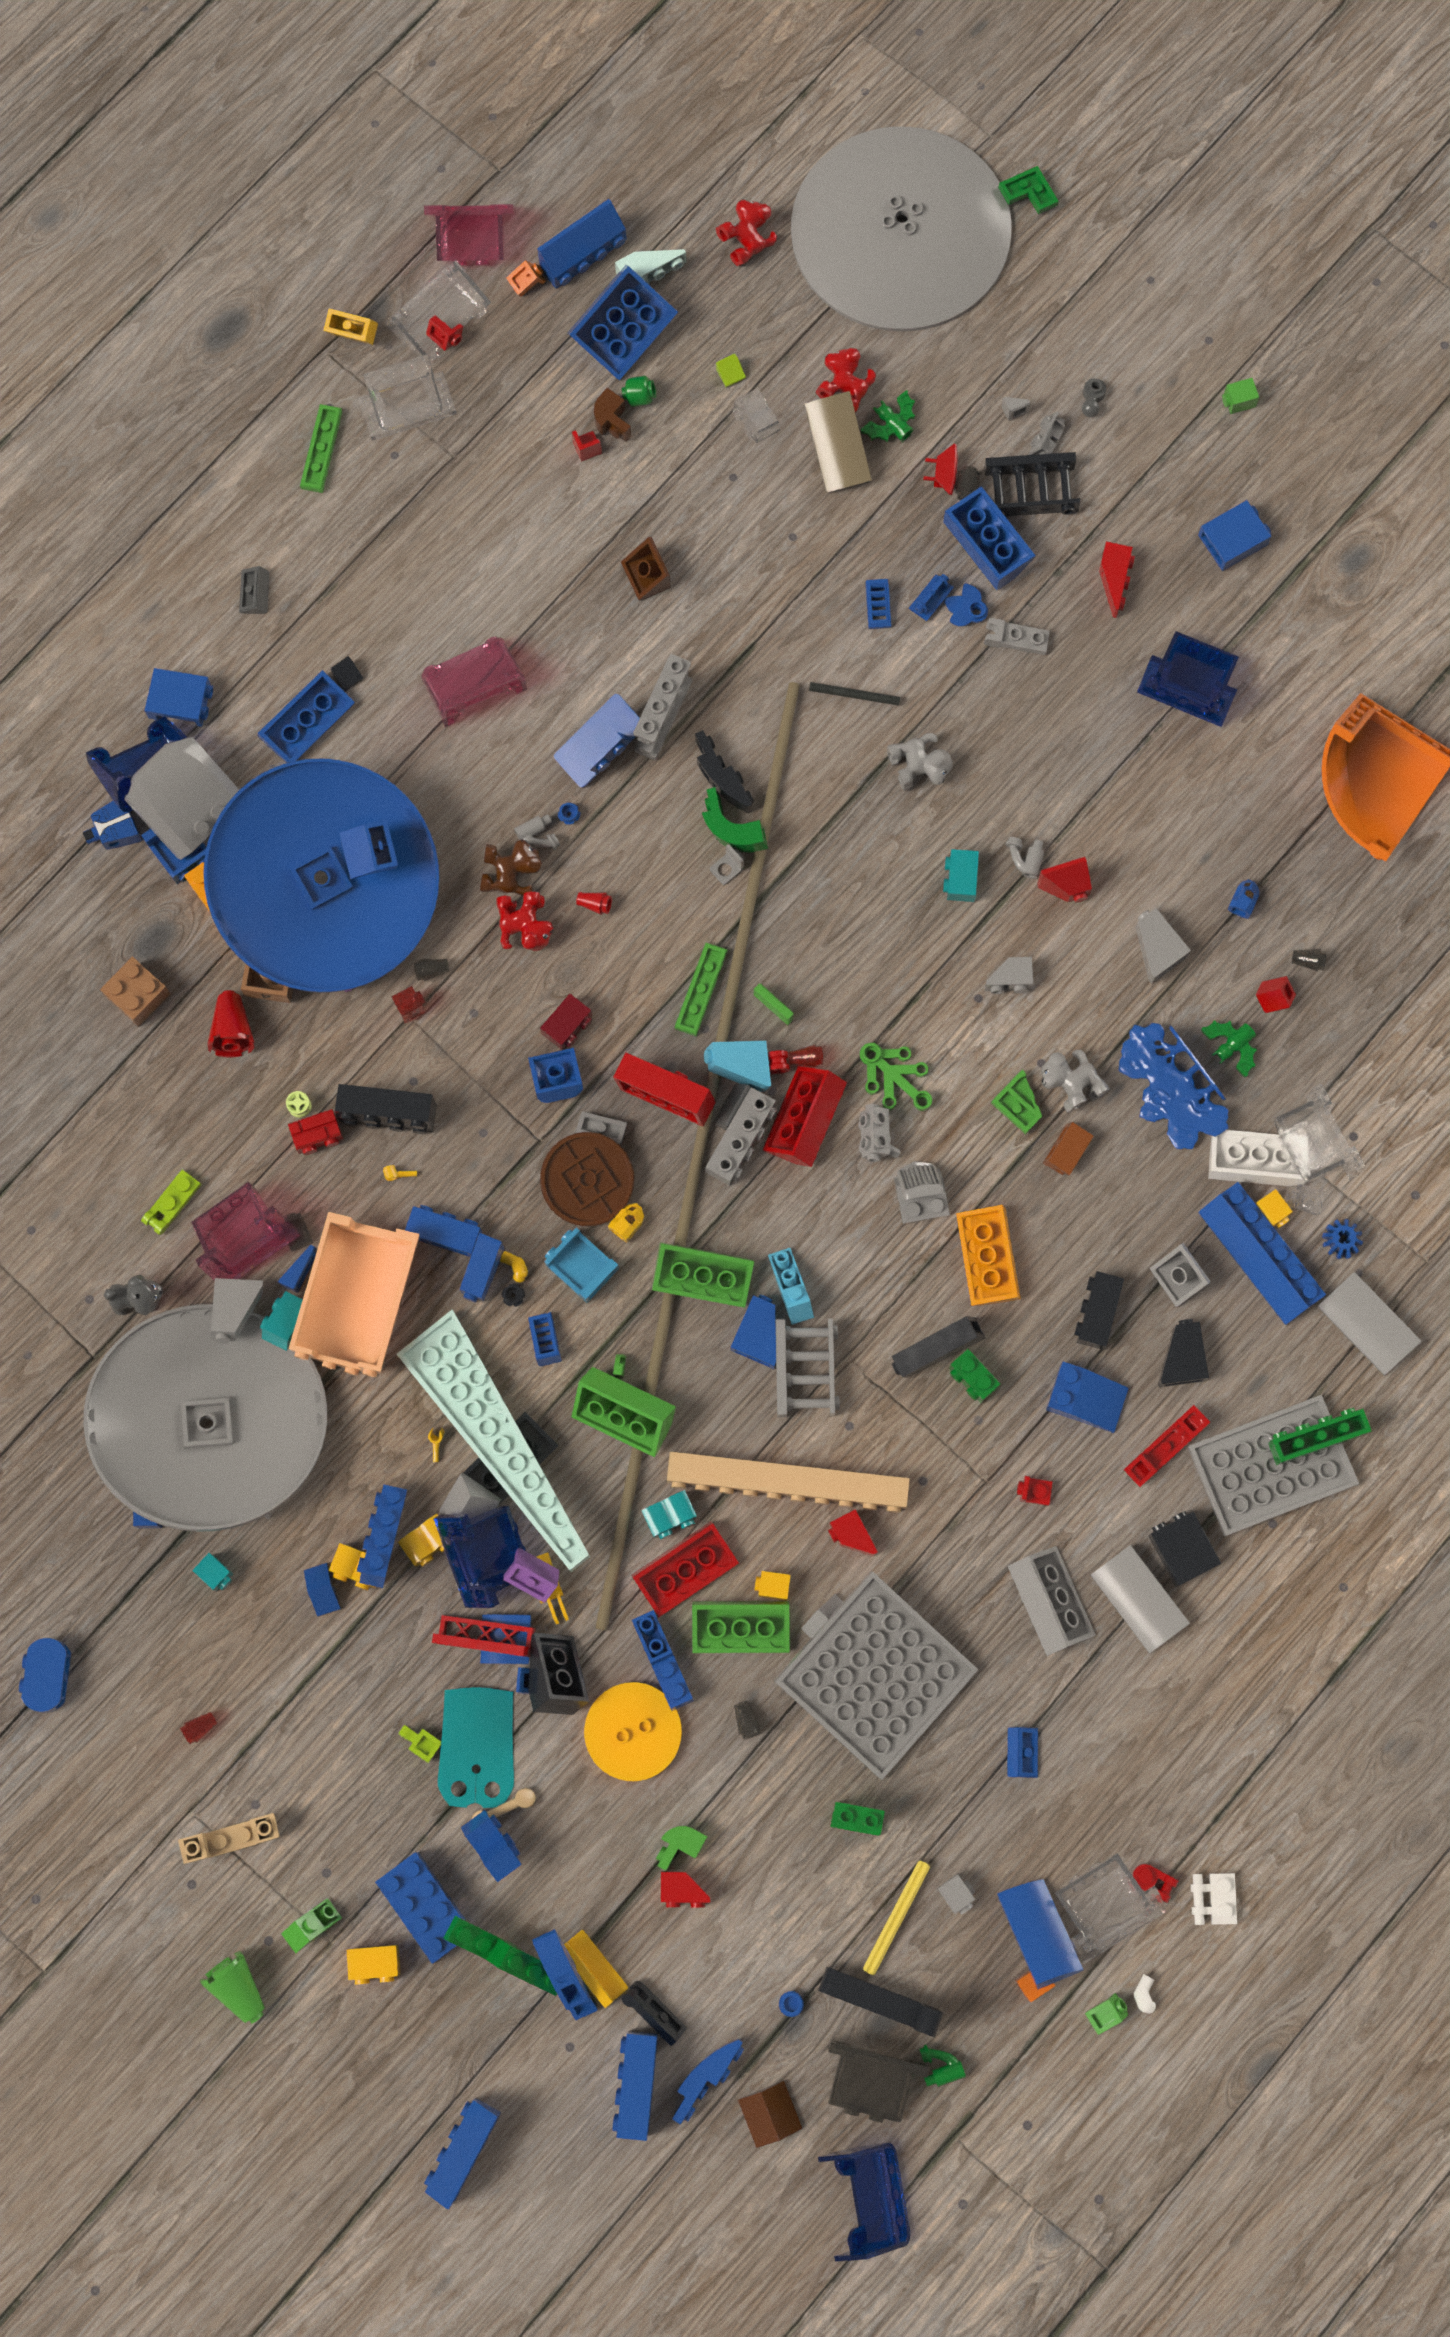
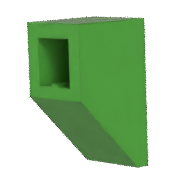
[281,1898,342,1953]

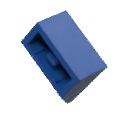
[339,819,398,879]

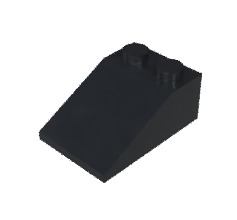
[528,1633,589,1715]

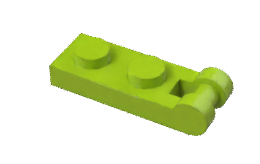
[141,1170,202,1235]

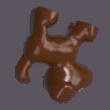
[480,839,542,896]

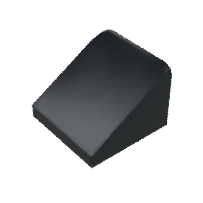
[330,656,364,691]

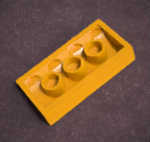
[956,1205,1021,1306]

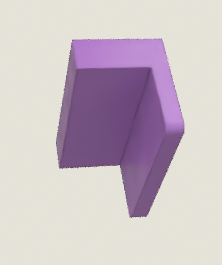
[503,1548,559,1603]

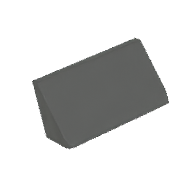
[239,566,270,614]
[713,1083,750,1130]

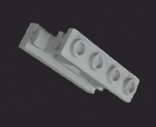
[633,654,693,761]

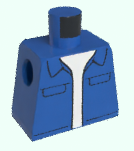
[83,796,142,850]

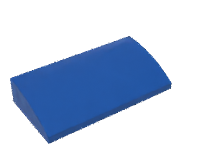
[257,670,355,763]
[997,1879,1084,1990]

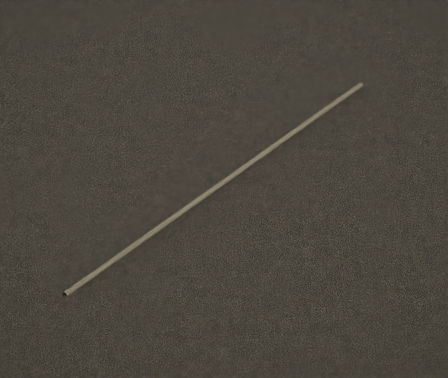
[595,682,800,1631]

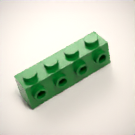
[1268,1407,1372,1466]

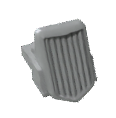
[894,1161,950,1223]

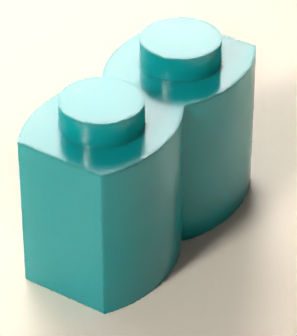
[641,1490,698,1540]

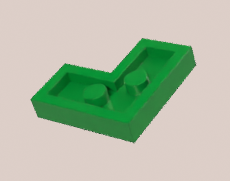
[998,166,1059,215]

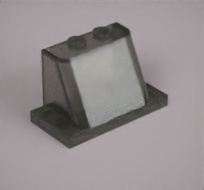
[828,2039,929,2123]

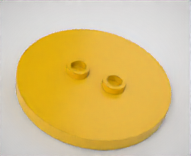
[584,1682,682,1781]

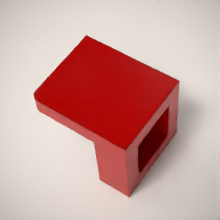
[572,430,602,462]
[1256,976,1296,1013]

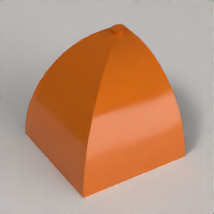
[1322,693,1450,861]

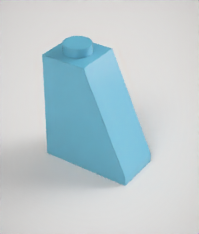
[704,1041,771,1092]

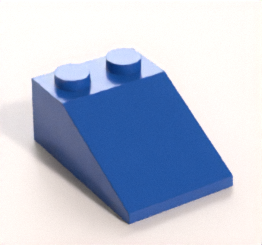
[1046,1361,1129,1433]

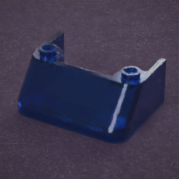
[818,2143,911,2262]

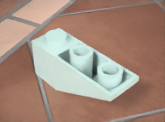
[615,249,687,283]

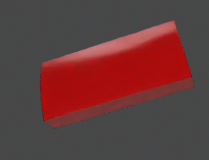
[631,1521,739,1617]

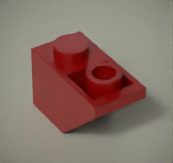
[661,1872,710,1908]

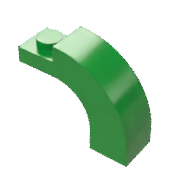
[702,787,768,853]

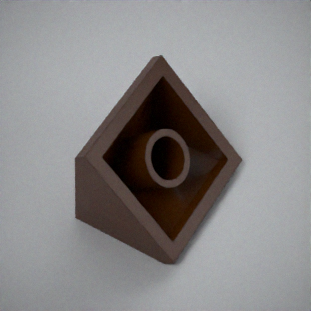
[621,537,671,601]
[738,2080,803,2148]

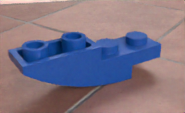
[632,1610,694,1711]
[532,1929,598,2021]
[672,2038,744,2125]

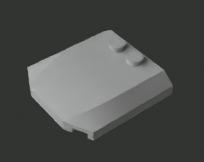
[124,737,239,860]

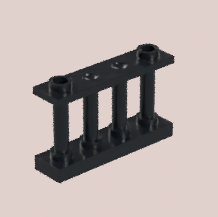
[984,452,1080,518]

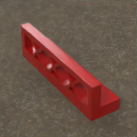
[432,1615,535,1657]

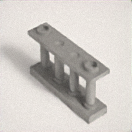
[775,1319,840,1418]

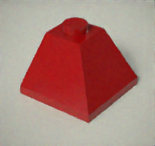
[1037,857,1092,903]

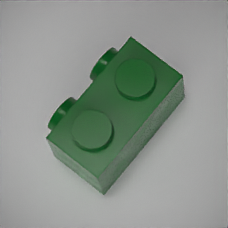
[949,1349,1000,1403]

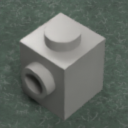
[937,1874,975,1915]

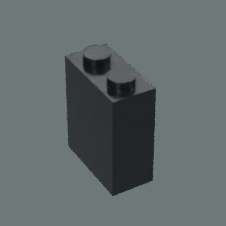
[1148,1511,1222,1587]

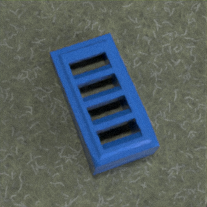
[865,579,891,629]
[278,1245,317,1293]
[528,1312,562,1366]

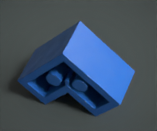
[461,1810,522,1882]

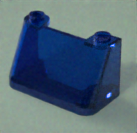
[86,716,187,812]

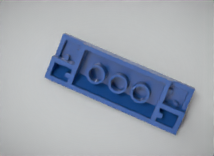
[1198,1182,1326,1325]

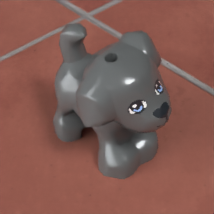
[103,1275,163,1315]

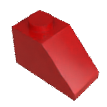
[828,1509,878,1556]

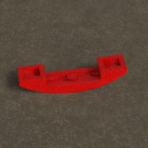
[1124,1405,1210,1487]

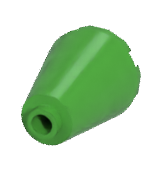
[200,1951,265,2024]

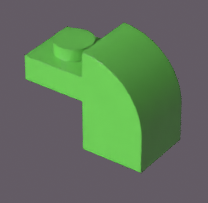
[656,1826,707,1871]

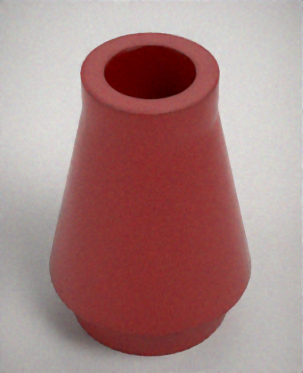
[576,892,612,915]

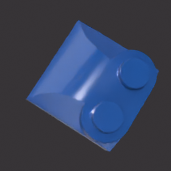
[528,1048,583,1103]

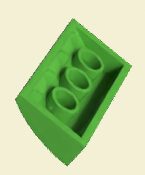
[652,1242,754,1308]
[692,1601,790,1653]

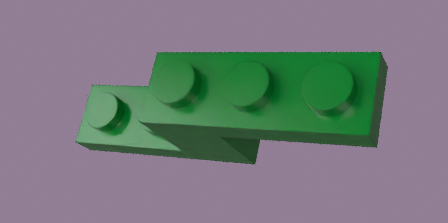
[443,1916,557,1996]

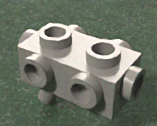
[858,1104,901,1162]

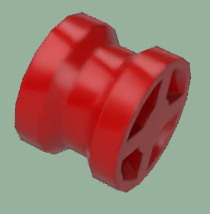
[768,1050,790,1074]

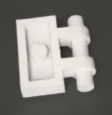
[1190,1873,1237,1925]

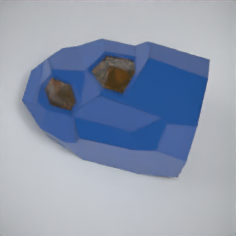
[1227,879,1259,919]

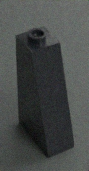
[892,1316,986,1378]

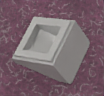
[1001,397,1030,420]

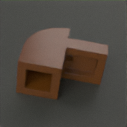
[594,387,632,442]

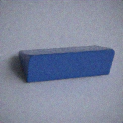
[1007,1727,1038,1778]

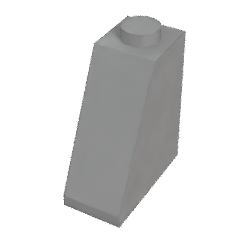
[1135,908,1191,984]
[211,1278,263,1343]

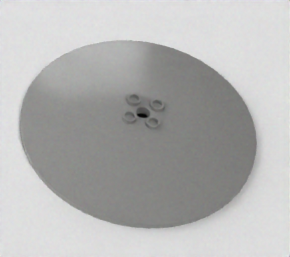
[791,127,1012,331]
[83,1304,327,1532]

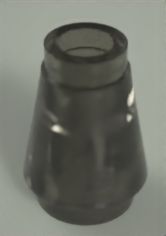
[1292,949,1327,972]
[414,959,449,982]
[734,1701,762,1740]

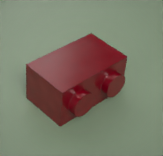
[540,993,592,1050]

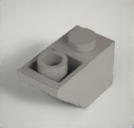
[985,957,1033,994]

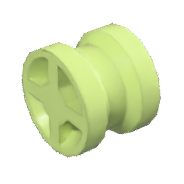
[286,1091,312,1118]

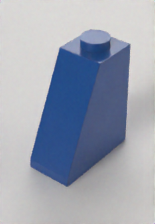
[460,1233,505,1303]
[730,1295,776,1369]

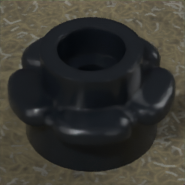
[502,1284,525,1307]

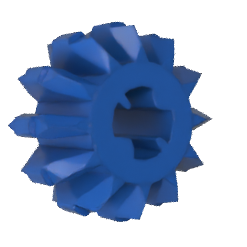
[1322,1219,1363,1259]

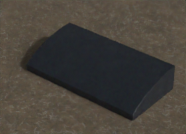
[456,1412,559,1507]

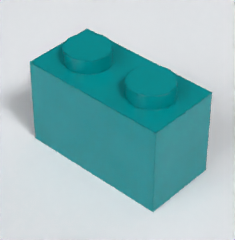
[943,849,979,902]
[260,1291,303,1351]

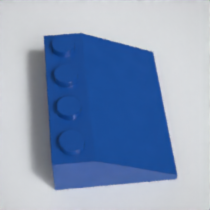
[568,265,678,380]

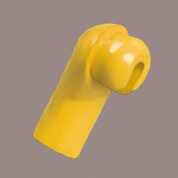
[500,1251,528,1283]

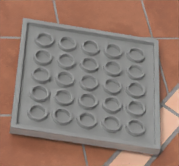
[774,1571,978,1780]

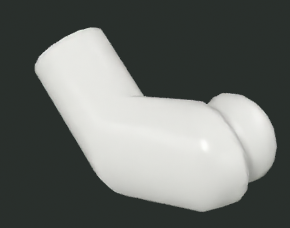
[1134,1974,1156,2014]

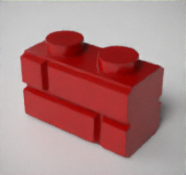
[288,1109,343,1155]

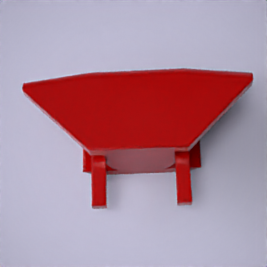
[923,443,958,495]

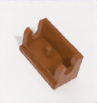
[1043,1122,1094,1176]

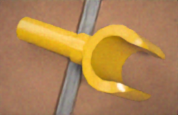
[383,1165,417,1181]
[428,1427,445,1462]

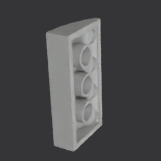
[1317,1272,1421,1376]
[1090,1545,1190,1654]

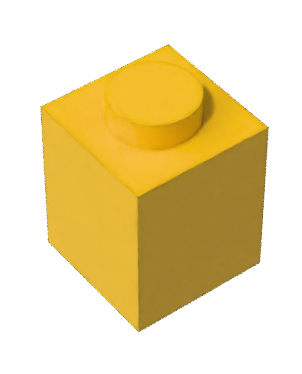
[1256,1189,1293,1229]
[754,1571,790,1601]

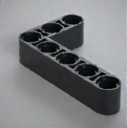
[818,1967,943,2037]

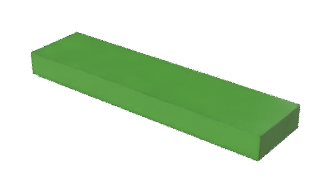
[300,404,343,493]
[674,943,728,1037]

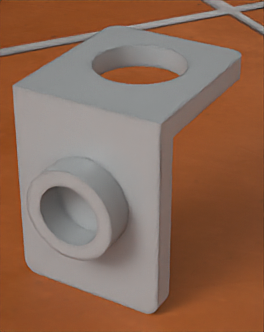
[710,844,744,885]

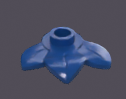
[945,583,988,626]

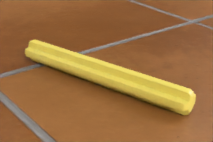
[863,1861,930,1975]

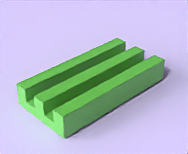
[754,984,794,1025]

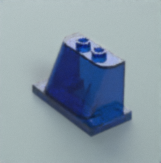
[1137,631,1239,727]
[433,1506,526,1608]

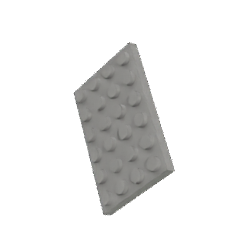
[1187,1395,1359,1537]

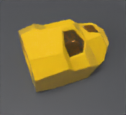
[608,1203,644,1243]

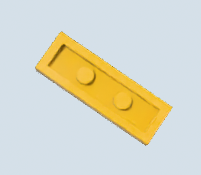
[564,1930,628,2008]

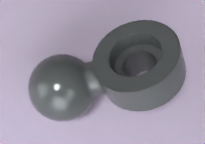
[1082,378,1106,418]

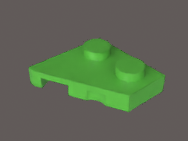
[991,1070,1042,1135]

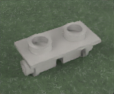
[1029,412,1065,455]

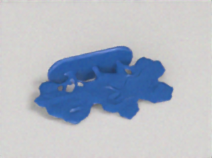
[1119,1023,1229,1149]

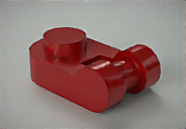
[1132,1864,1179,1903]

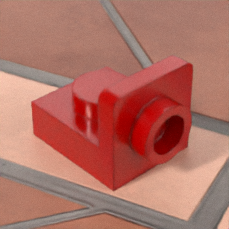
[426,315,463,351]
[1017,1476,1053,1506]

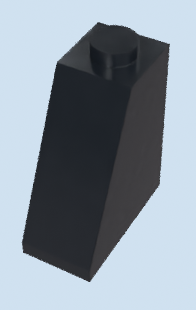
[1158,1319,1209,1388]

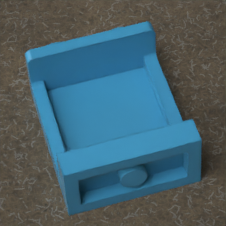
[544,1227,619,1303]

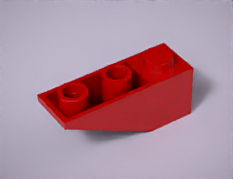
[1099,541,1135,618]

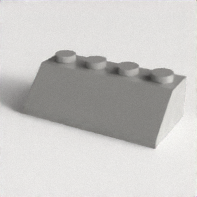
[1008,1546,1096,1656]

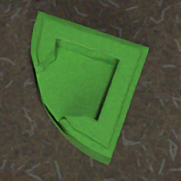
[613,1354,626,1378]

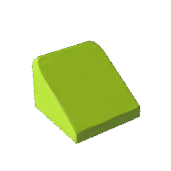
[716,354,746,388]

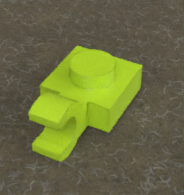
[399,1725,441,1763]

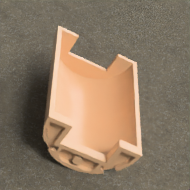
[289,1212,420,1377]

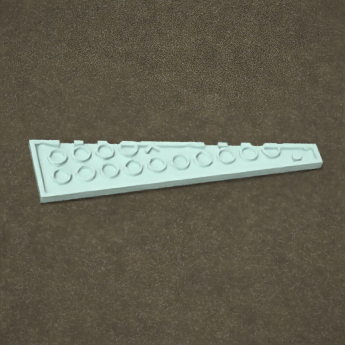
[397,1309,590,1572]

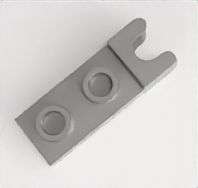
[983,618,1050,655]

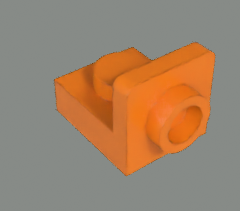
[506,260,546,297]

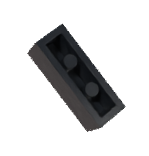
[1074,1271,1124,1350]

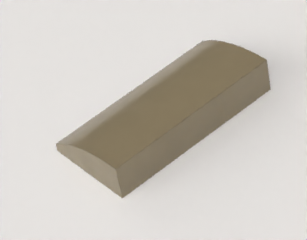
[804,391,872,493]

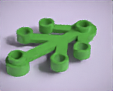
[860,1043,932,1111]

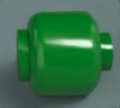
[622,375,656,407]

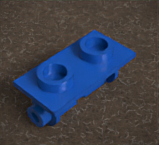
[909,574,954,622]

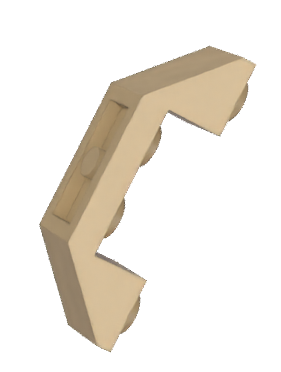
[178,1813,280,1864]

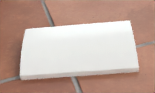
[1208,1130,1307,1188]

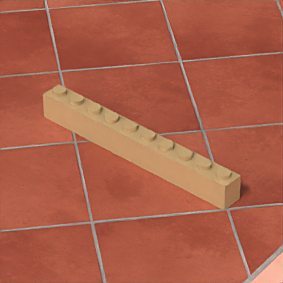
[667,1452,910,1513]

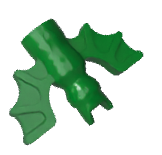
[861,390,915,443]
[1201,1020,1257,1078]

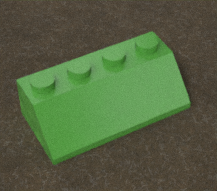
[571,1367,676,1457]

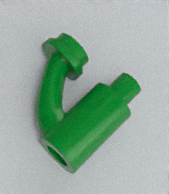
[919,2044,966,2087]

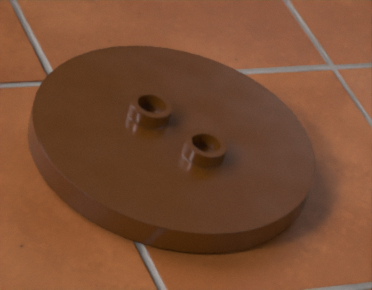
[540,1132,635,1226]

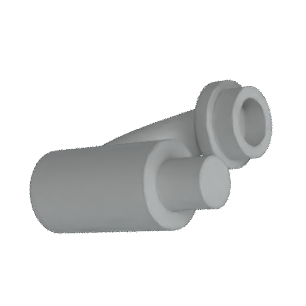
[514,814,560,851]
[1005,837,1044,879]

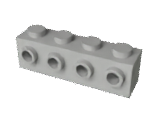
[705,1087,778,1186]

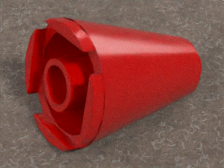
[207,990,255,1058]

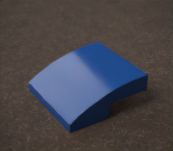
[480,1614,531,1665]

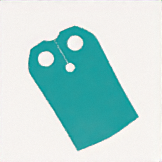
[438,1687,514,1808]

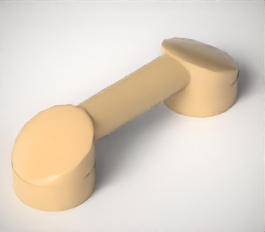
[472,1788,536,1819]

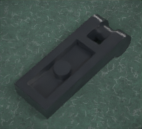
[622,1981,687,2046]

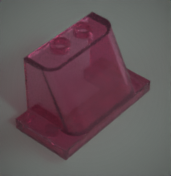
[424,204,516,266]
[191,1182,300,1281]

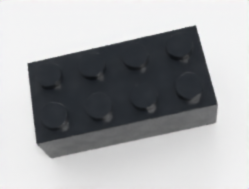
[335,1084,437,1134]

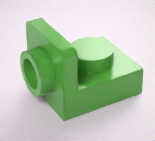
[1085,1993,1128,2035]

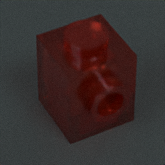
[391,986,426,1023]

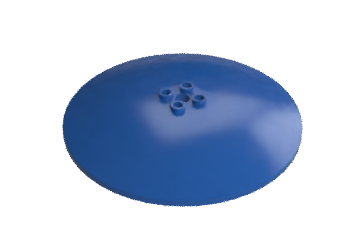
[203,759,439,992]

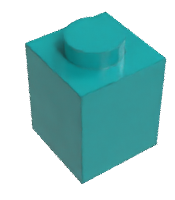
[192,1553,233,1592]

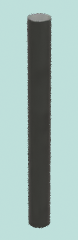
[809,682,900,706]

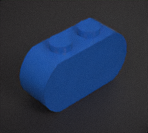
[19,1638,71,1713]

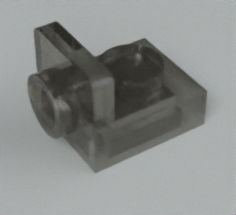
[278,1212,314,1252]

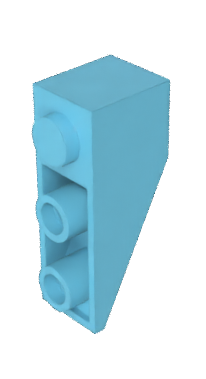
[768,1248,814,1325]

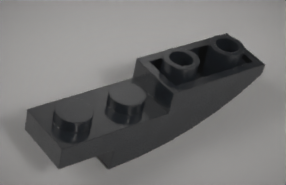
[695,730,754,813]

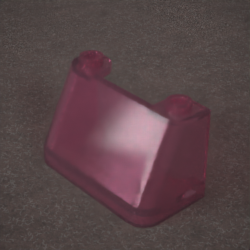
[421,636,527,727]

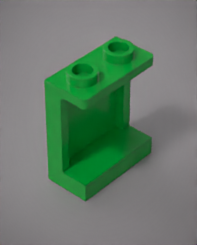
[830,1802,885,1836]

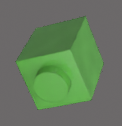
[1222,378,1259,414]

